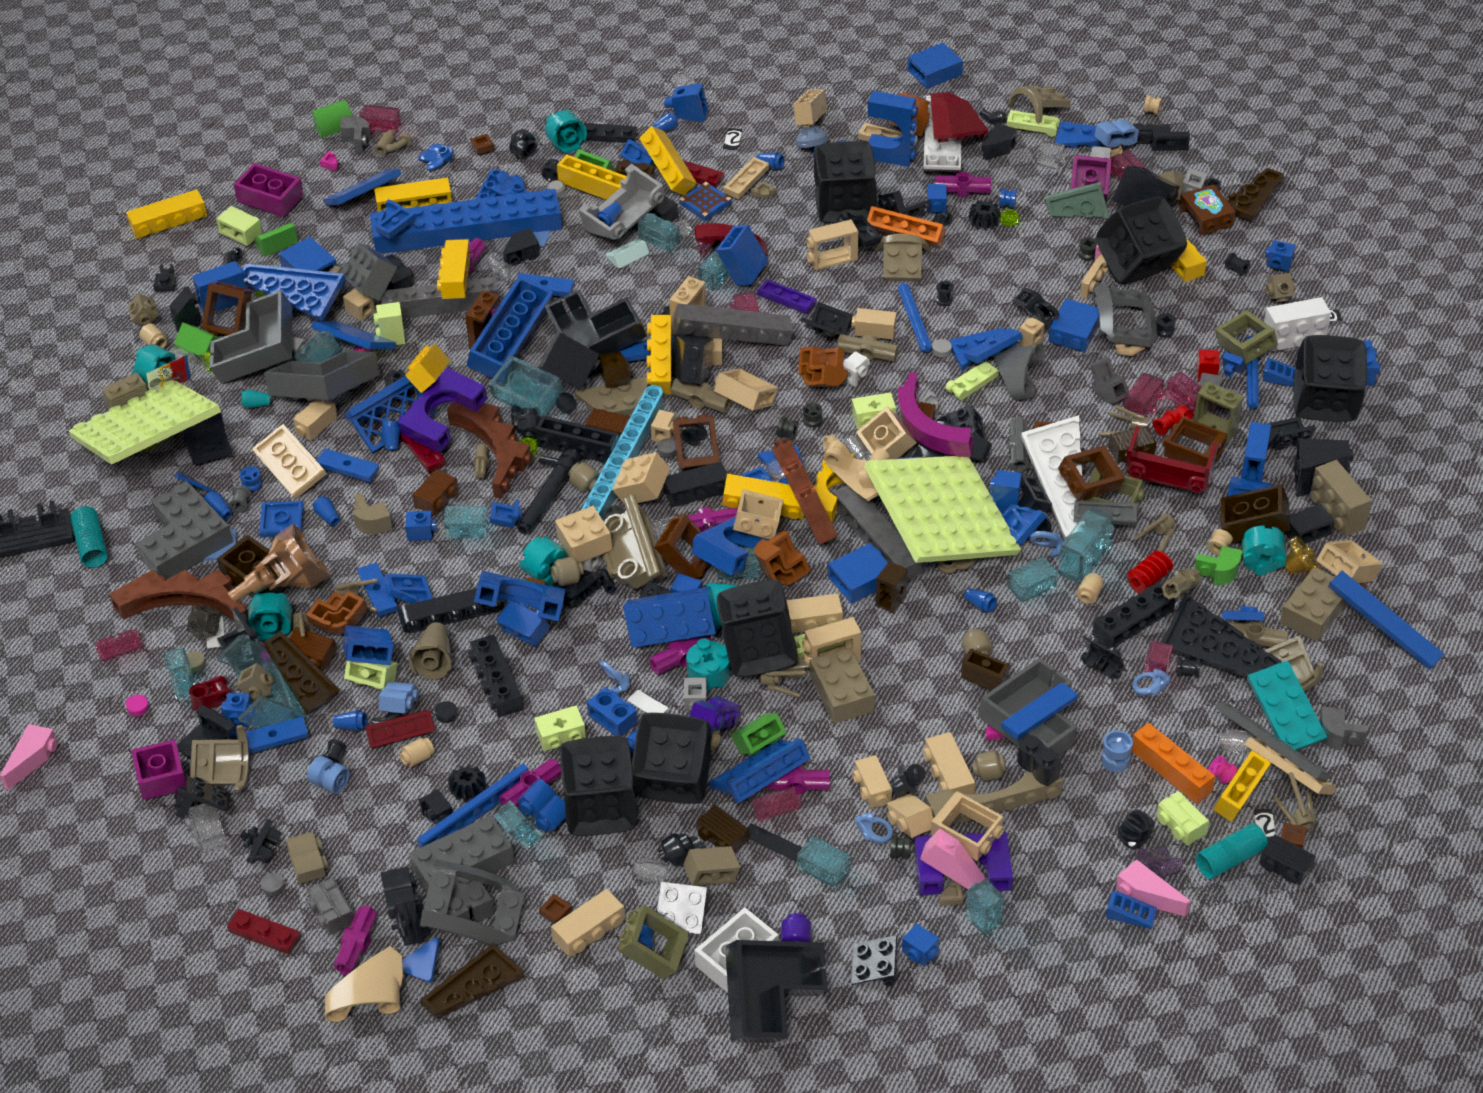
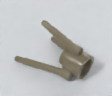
[1098,405,1149,436]
[1133,514,1175,552]
[336,578,378,612]
[289,612,315,638]
[761,664,810,698]
[1273,772,1317,830]

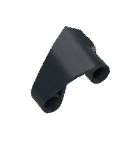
[913,421,992,463]

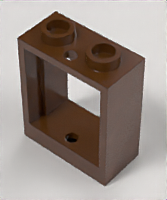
[202,281,252,336]
[673,414,720,472]
[1162,417,1227,467]
[1058,445,1125,501]
[654,514,709,580]

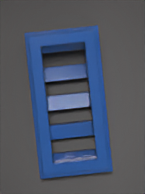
[1263,358,1296,387]
[1106,890,1157,929]

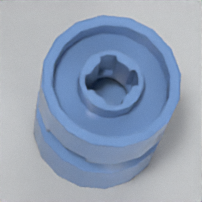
[1101,730,1133,772]
[307,755,350,794]

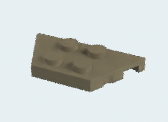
[575,376,650,415]

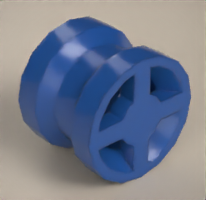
[999,188,1017,209]
[240,466,262,492]

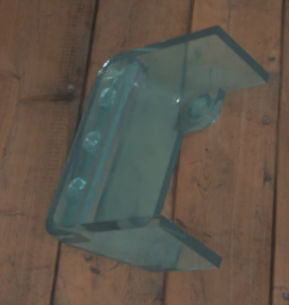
[217,635,306,729]

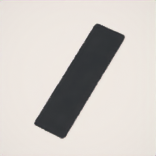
[747,823,805,861]

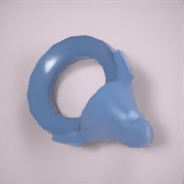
[1030,531,1065,557]
[599,660,630,694]
[1132,669,1171,696]
[855,813,893,844]

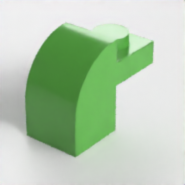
[1195,546,1243,585]

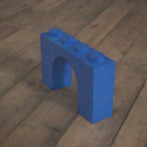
[868,91,918,167]
[691,517,780,576]
[474,570,565,621]

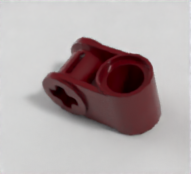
[189,676,233,712]

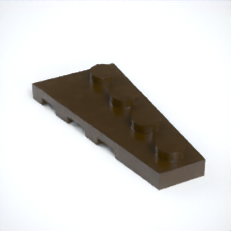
[1227,168,1284,221]
[264,631,340,715]
[420,943,525,1019]

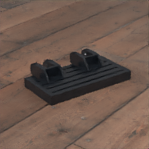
[0,500,74,558]

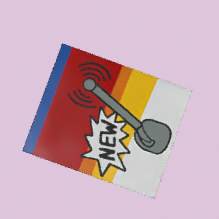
[146,355,191,390]

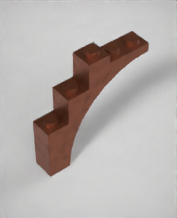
[447,402,533,499]
[771,438,838,545]
[109,569,248,622]

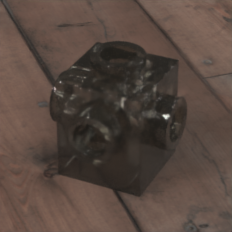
[186,604,222,640]

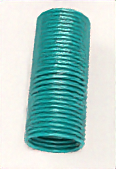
[70,506,108,567]
[1196,823,1268,879]

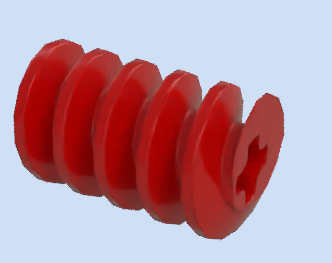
[1127,550,1174,594]

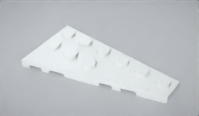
[1021,415,1085,540]

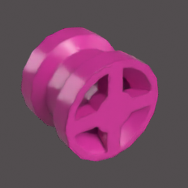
[1208,756,1237,784]

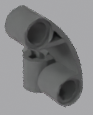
[994,344,1046,400]

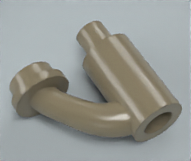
[375,130,412,156]

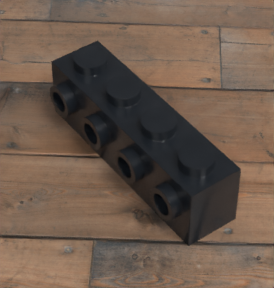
[535,415,619,462]
[1092,582,1176,649]
[468,634,523,718]

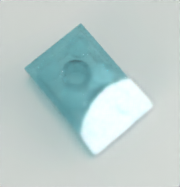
[488,355,563,417]
[1058,506,1114,584]

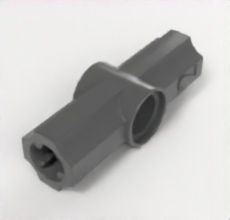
[1008,417,1029,472]

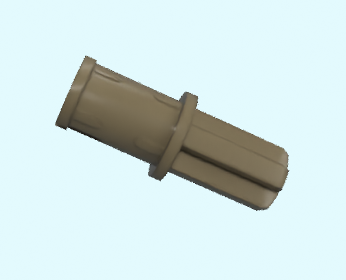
[473,444,489,478]

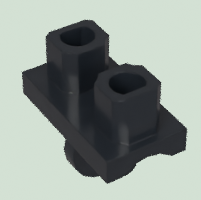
[891,764,926,798]
[240,819,282,864]
[391,900,430,946]

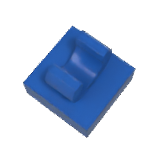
[1222,351,1244,378]

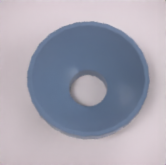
[795,126,829,148]

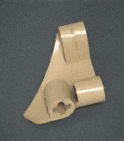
[823,440,890,501]
[325,946,403,1022]

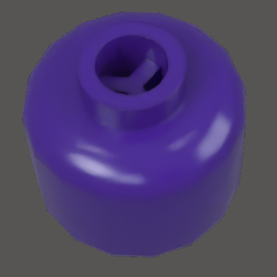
[781,913,812,942]

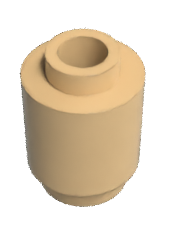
[139,323,167,348]
[1076,573,1103,604]
[400,738,434,767]

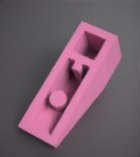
[0,724,58,790]
[920,829,985,895]
[1116,859,1190,917]

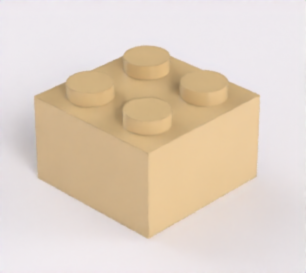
[856,406,917,459]
[612,452,670,503]
[555,506,613,563]

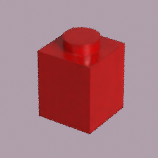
[1196,350,1220,381]

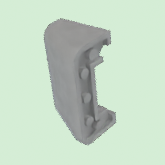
[578,164,664,240]

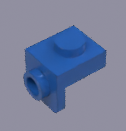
[489,500,522,528]

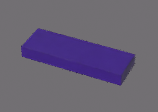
[757,279,817,314]

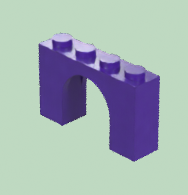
[398,368,488,453]
[914,832,1013,895]

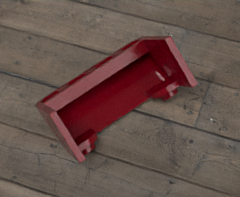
[1126,425,1217,493]

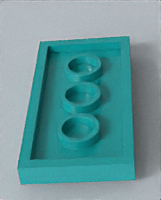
[1247,660,1327,751]

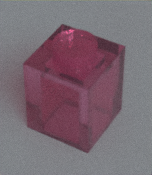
[1144,641,1173,674]

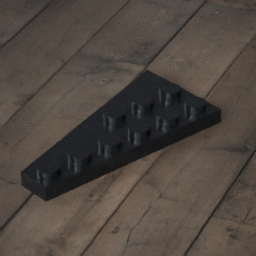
[1160,592,1282,678]

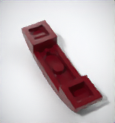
[694,223,768,257]

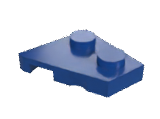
[383,574,433,604]

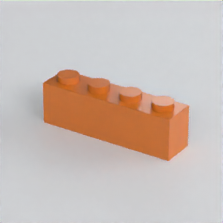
[867,206,946,248]
[1132,723,1215,804]

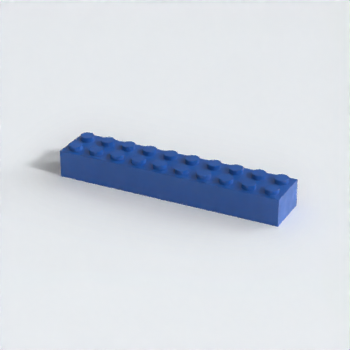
[370,189,562,254]

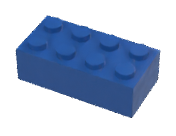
[623,586,719,648]

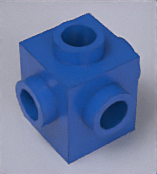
[1265,240,1296,271]
[221,693,255,728]

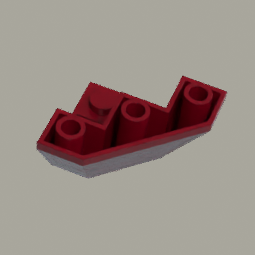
[930,92,988,143]

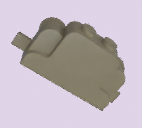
[601,494,668,588]

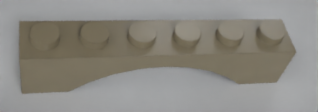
[925,772,1063,826]

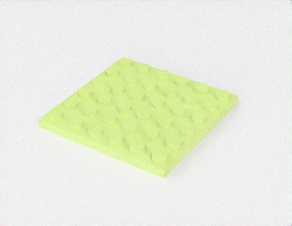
[68,380,221,465]
[864,456,1021,563]

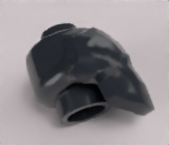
[509,129,537,159]
[511,404,541,439]
[659,833,705,867]

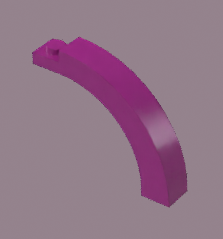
[898,372,974,457]

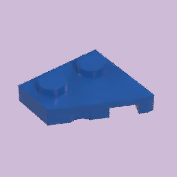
[375,199,416,239]
[1002,504,1048,545]
[1222,606,1264,621]

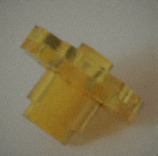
[1285,536,1322,575]

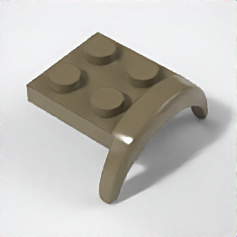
[1008,85,1071,123]
[874,234,931,282]
[1264,635,1323,692]
[190,725,249,791]

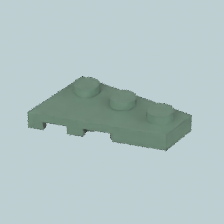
[1045,182,1109,219]

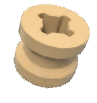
[1143,95,1162,116]
[1207,529,1233,555]

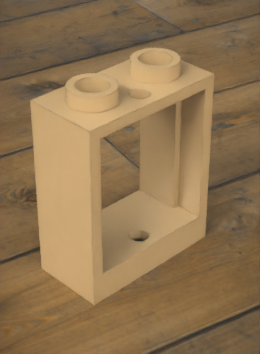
[806,219,858,270]
[669,276,706,335]
[714,368,779,410]
[733,489,783,539]
[1316,540,1383,583]
[802,617,861,669]
[931,791,1004,861]

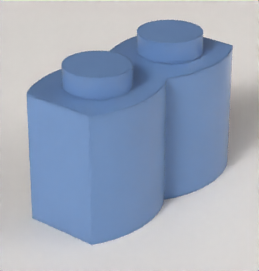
[1095,119,1139,147]
[379,681,419,714]

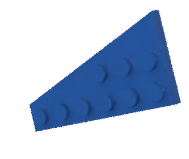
[243,263,346,322]

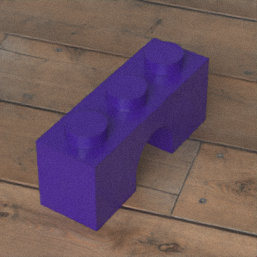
[690,696,741,732]

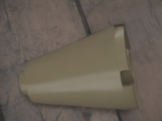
[408,622,452,680]

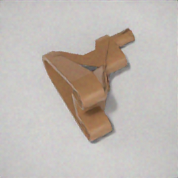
[228,524,331,603]

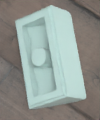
[606,239,649,268]

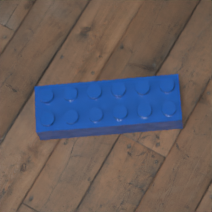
[466,276,553,383]

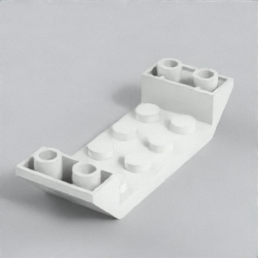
[923,96,962,172]

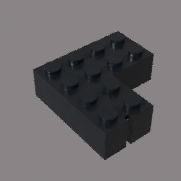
[545,289,647,355]
[725,940,828,1043]

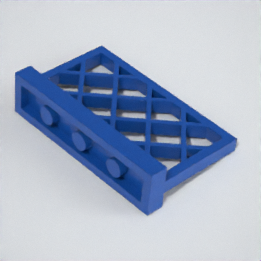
[343,376,437,453]
[708,738,811,803]

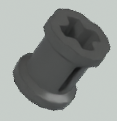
[229,485,251,513]

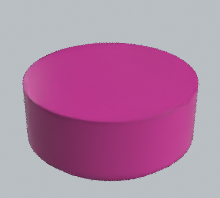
[126,695,149,716]

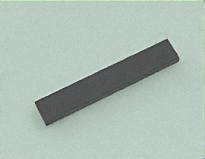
[1216,702,1331,782]

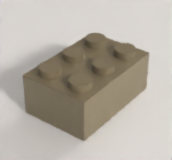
[1310,460,1372,537]
[1280,567,1348,642]
[810,648,875,724]

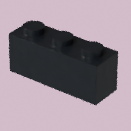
[663,462,727,508]

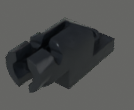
[1133,123,1190,151]
[836,212,881,248]
[1012,287,1059,326]
[1018,474,1052,533]

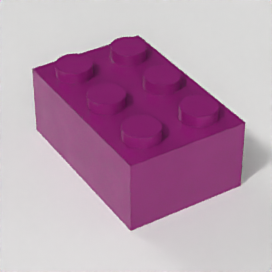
[234,163,304,217]

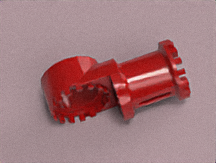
[1152,405,1193,435]

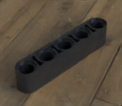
[398,588,504,633]

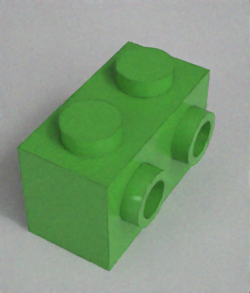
[730,713,787,756]

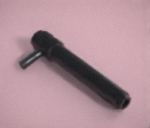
[517,448,581,534]

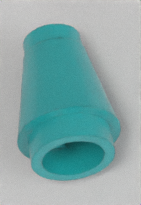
[241,389,270,409]

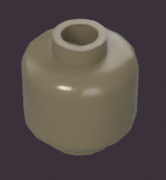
[568,462,599,493]
[551,557,584,587]
[961,629,993,655]
[972,750,1007,782]

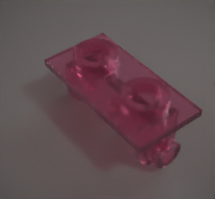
[95,628,142,661]
[752,787,801,821]

